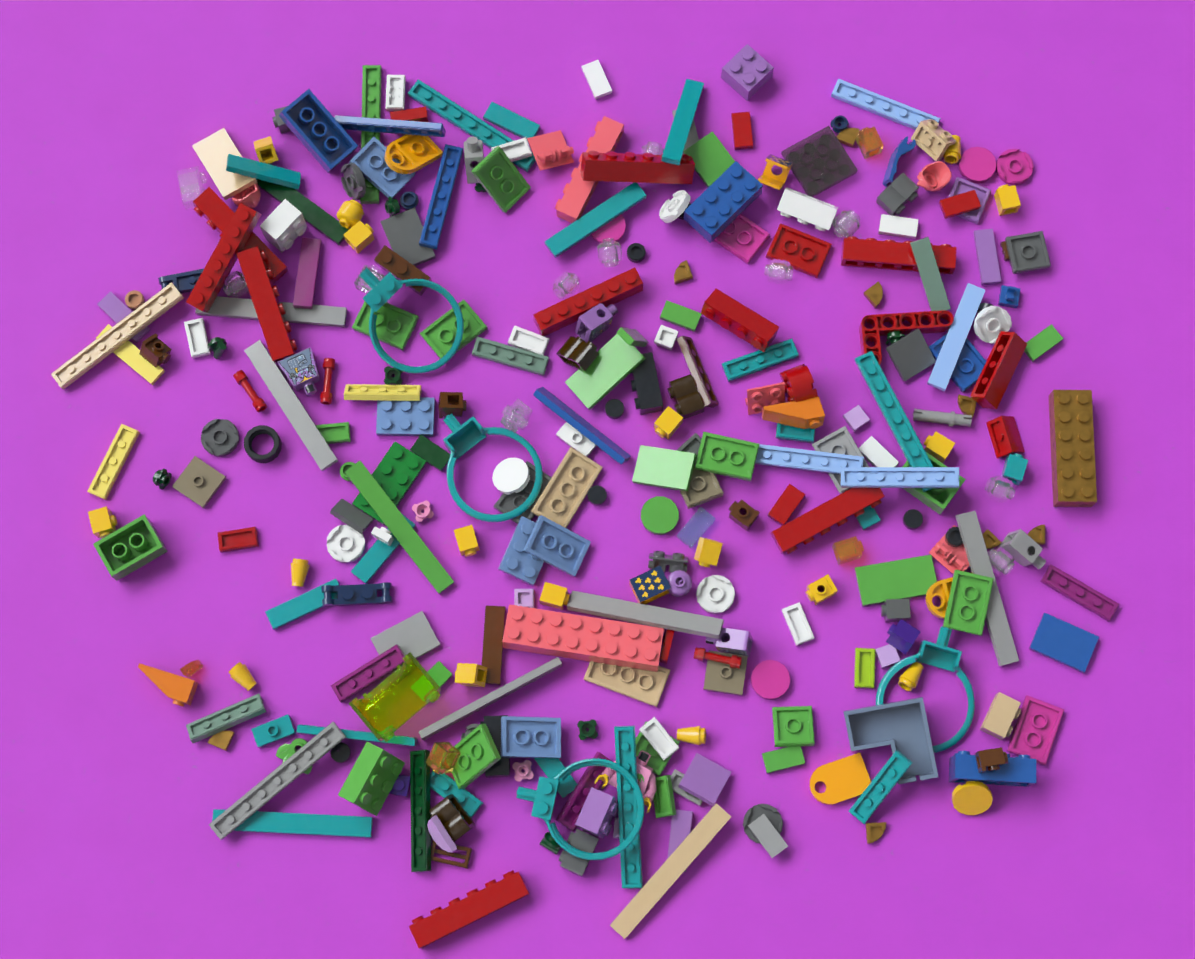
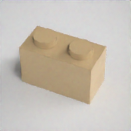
[980,692,1021,740]

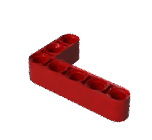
[859,310,954,365]

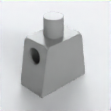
[464,137,484,184]
[998,529,1046,569]

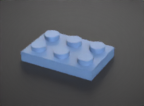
[349,137,416,199]
[376,397,435,436]
[523,515,591,577]
[498,516,544,585]
[501,716,561,759]

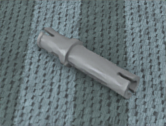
[913,408,972,427]

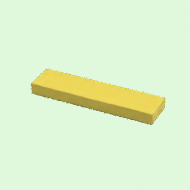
[96,324,165,385]
[344,384,422,401]
[87,424,140,500]

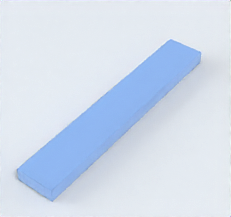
[831,79,941,130]
[927,283,985,391]
[755,444,864,474]
[841,467,959,488]

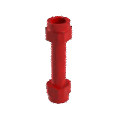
[320,358,335,405]
[233,370,267,413]
[694,647,742,669]

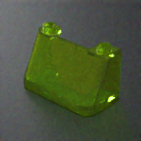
[349,653,441,742]

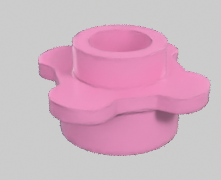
[412,500,434,522]
[512,760,534,782]

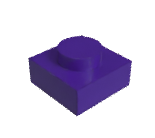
[389,775,410,797]

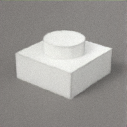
[654,325,679,350]
[371,527,394,546]

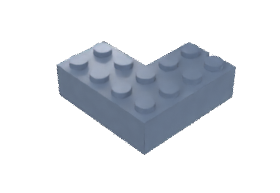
[844,697,938,784]

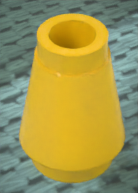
[943,135,961,164]
[291,558,310,587]
[229,662,257,691]
[898,662,924,692]
[677,726,706,745]

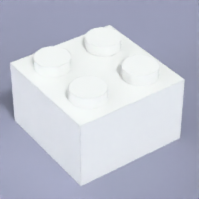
[260,199,307,252]

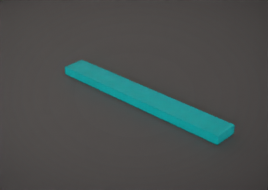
[408,79,536,172]
[854,351,933,492]
[614,726,643,888]
[212,809,373,838]

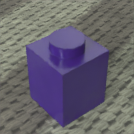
[886,619,920,655]

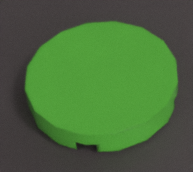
[641,496,679,535]

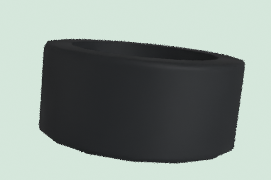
[244,425,282,463]

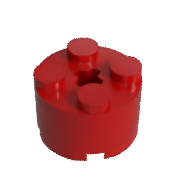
[780,364,818,402]

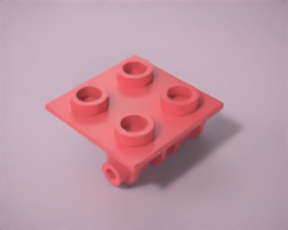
[527,130,574,171]
[745,382,785,415]
[929,525,970,574]

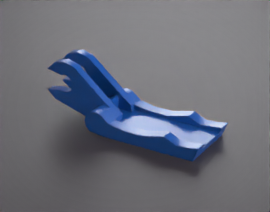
[882,136,916,187]

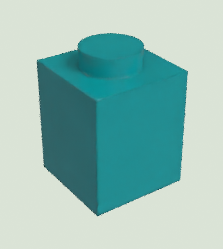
[1000,453,1028,485]

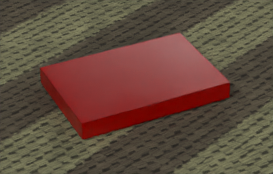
[766,223,832,278]

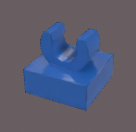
[998,285,1021,308]

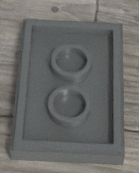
[380,207,436,266]
[493,461,551,524]

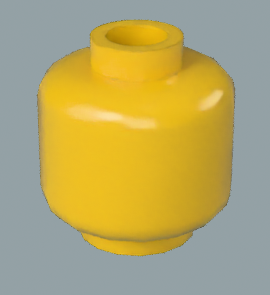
[336,200,364,228]

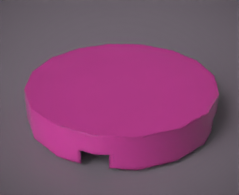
[959,147,996,183]
[996,149,1034,185]
[591,214,626,245]
[751,660,790,699]

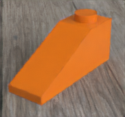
[762,397,825,429]
[138,663,199,707]

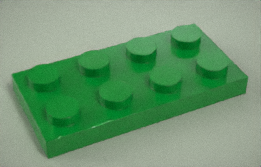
[352,442,427,525]

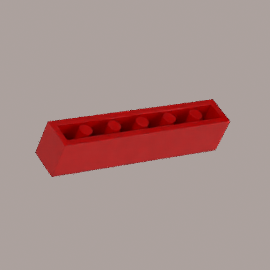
[580,151,695,184]
[193,187,288,284]
[186,203,262,313]
[841,236,957,275]
[236,246,298,362]
[533,267,643,336]
[770,488,885,554]
[409,870,529,949]

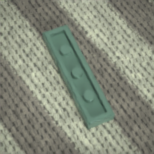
[910,237,951,311]
[472,337,549,376]
[186,694,266,743]

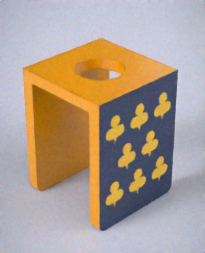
[758,154,792,190]
[629,566,671,604]

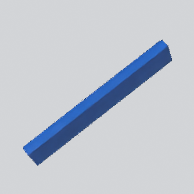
[335,115,446,137]
[419,144,463,250]
[533,387,631,464]

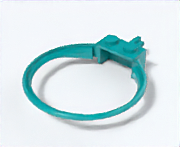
[359,268,464,373]
[443,413,543,522]
[876,627,975,753]
[516,758,645,860]

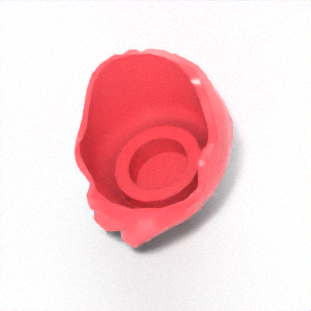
[917,161,952,192]
[232,183,261,209]

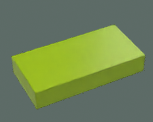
[854,648,875,689]

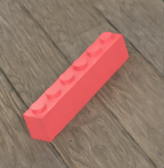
[555,116,624,223]

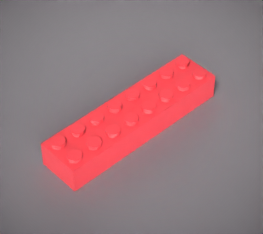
[502,604,664,672]

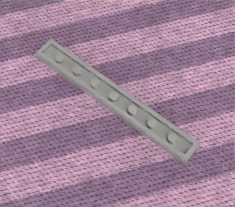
[195,296,347,327]
[244,340,338,471]
[955,511,1019,666]
[567,591,724,639]
[419,657,562,741]
[209,722,346,840]

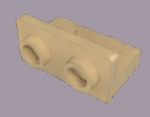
[911,119,956,161]

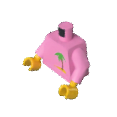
[595,750,657,813]

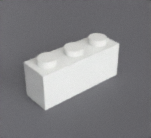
[777,187,839,231]

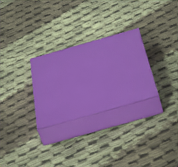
[949,177,991,224]
[678,753,731,806]

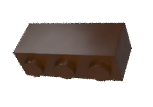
[374,245,432,296]

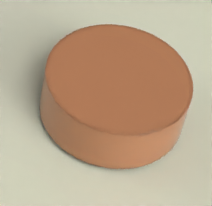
[125,290,145,310]

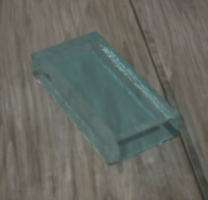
[676,507,716,548]

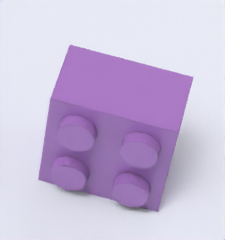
[721,44,774,101]
[575,787,618,839]

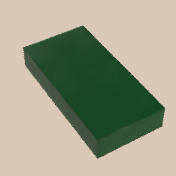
[410,435,450,472]

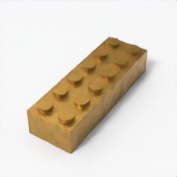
[1049,390,1097,507]

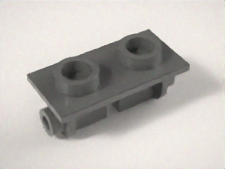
[648,551,688,572]

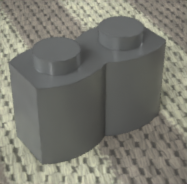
[876,173,919,216]
[558,829,599,877]

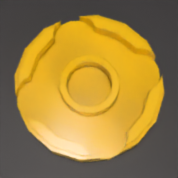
[952,781,993,815]

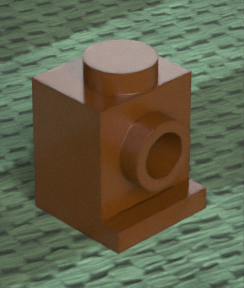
[139,333,172,368]
[439,392,466,418]
[729,499,760,531]
[975,747,1008,773]

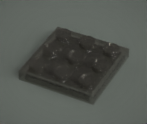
[781,126,858,197]

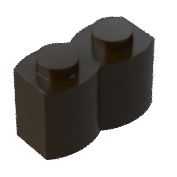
[556,336,599,372]
[667,374,705,419]
[429,793,476,842]

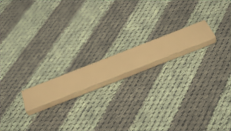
[51,282,184,390]
[610,803,731,939]

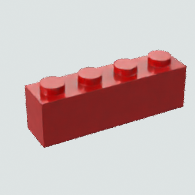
[701,288,779,352]
[970,331,1027,409]

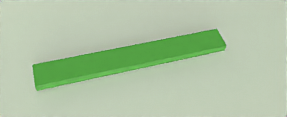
[360,65,382,204]
[345,461,454,594]

